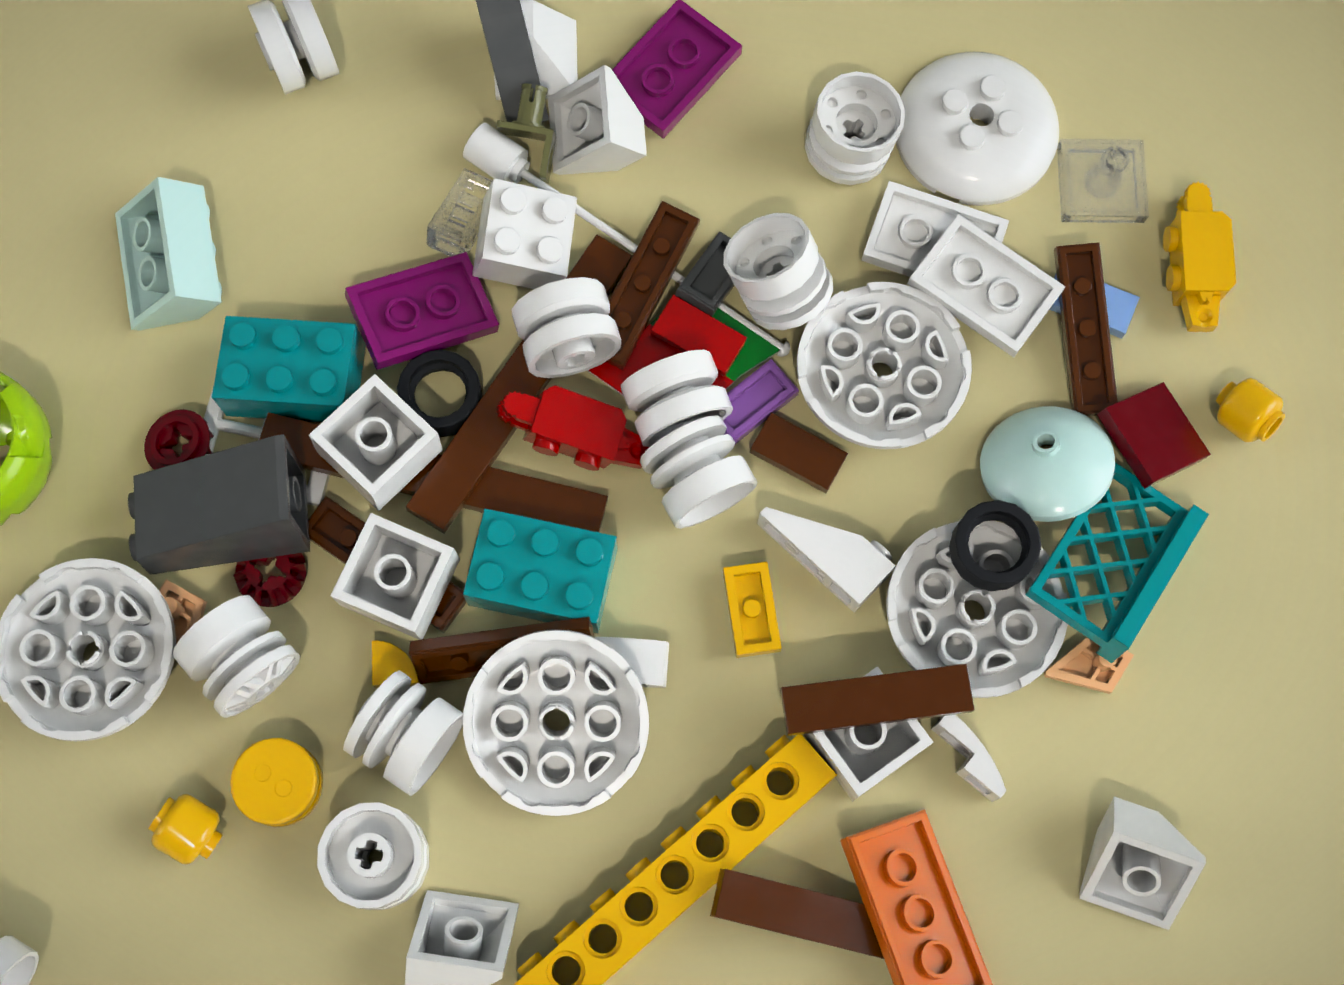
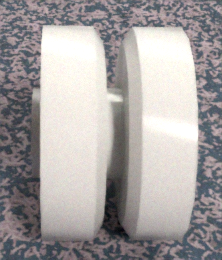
[248,0,340,95]
[512,277,621,378]
[621,349,733,447]
[317,802,429,910]

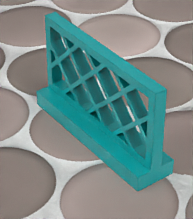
[1025,462,1209,663]

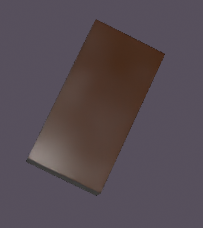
[750,413,848,494]

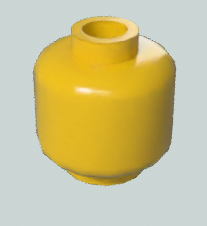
[1216,378,1285,442]
[148,794,223,865]

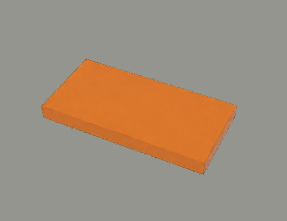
[840,809,993,985]

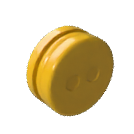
[230,738,323,827]

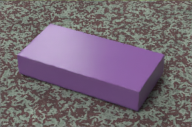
[723,359,799,444]

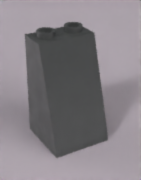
[128,434,310,575]

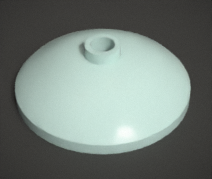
[980,406,1115,522]

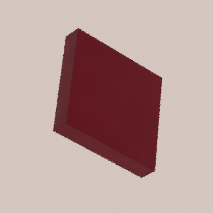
[1097,382,1211,489]

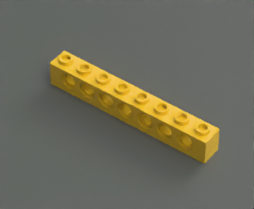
[514,734,837,985]

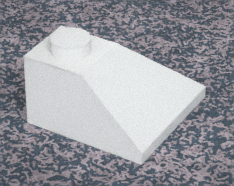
[494,0,578,100]
[548,65,647,175]
[1079,796,1206,930]
[405,890,519,985]

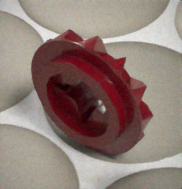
[144,409,214,470]
[233,553,307,607]

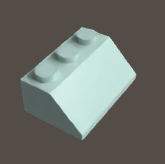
[115,177,222,331]

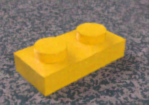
[723,562,782,658]

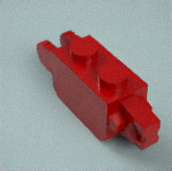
[496,385,649,471]

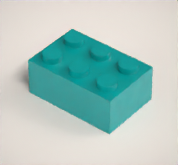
[212,316,366,422]
[463,508,618,633]

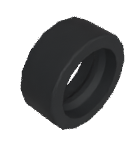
[397,349,483,438]
[949,500,1042,591]

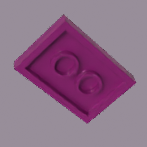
[612,0,742,139]
[345,252,499,370]

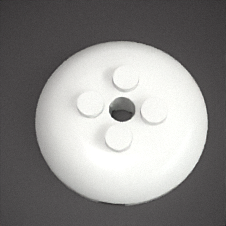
[896,52,1059,206]
[797,282,972,449]
[886,519,1068,698]
[0,558,176,742]
[463,629,649,816]

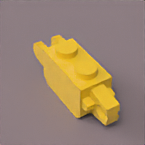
[1163,181,1237,332]

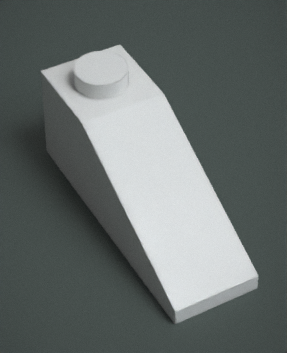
[757,507,895,613]

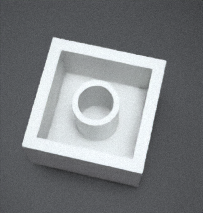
[472,178,577,289]
[309,374,443,511]
[330,513,460,640]
[804,666,934,802]

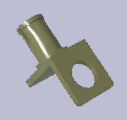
[496,83,556,184]

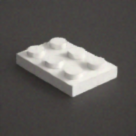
[861,181,1009,277]
[907,214,1066,358]

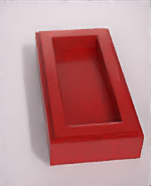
[651,295,747,377]

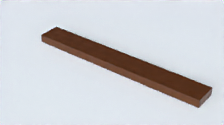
[406,235,633,534]
[259,412,608,532]

